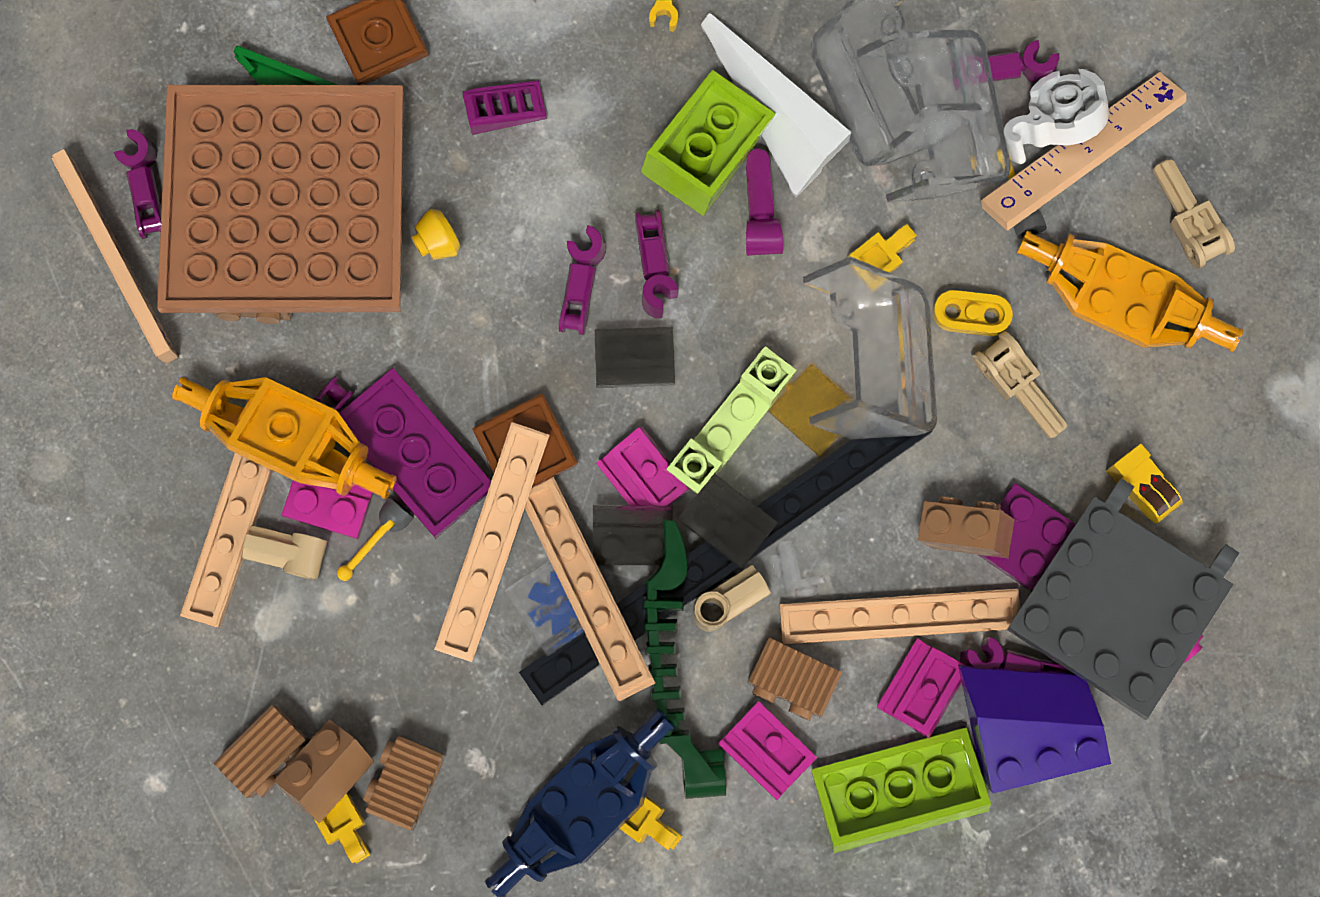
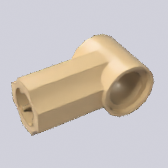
[242,525,328,580]
[692,565,771,632]

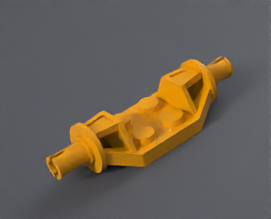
[1017,230,1244,352]
[172,376,397,499]

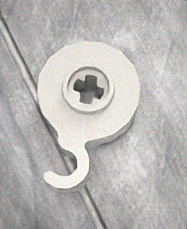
[1003,69,1110,164]

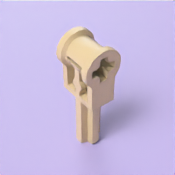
[1153,159,1235,269]
[972,331,1067,439]

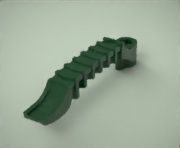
[642,520,726,799]

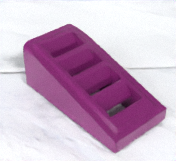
[462,81,547,135]

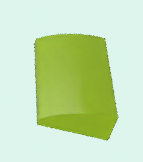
[811,727,991,853]

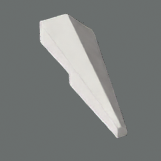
[701,13,851,197]

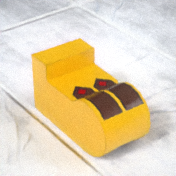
[1106,443,1183,524]

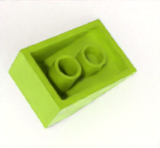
[641,70,776,217]

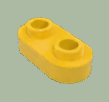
[933,290,1013,336]

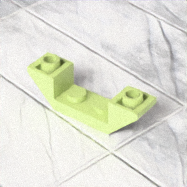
[666,346,797,495]

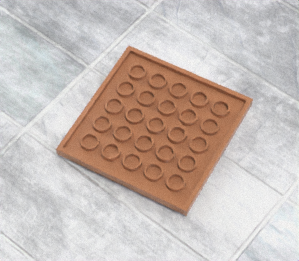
[157,85,404,313]

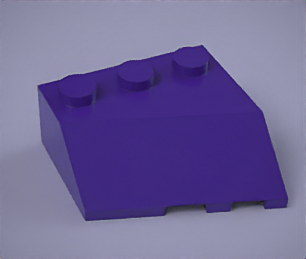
[958,665,1111,793]

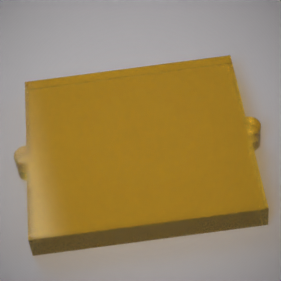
[769,364,863,458]

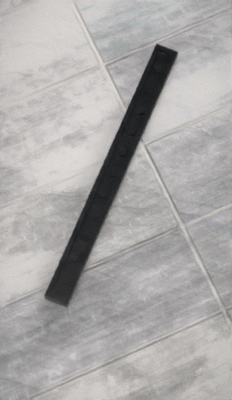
[519,400,933,706]

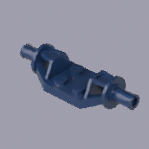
[485,708,675,897]

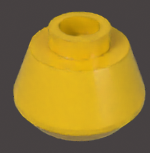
[411,209,461,260]

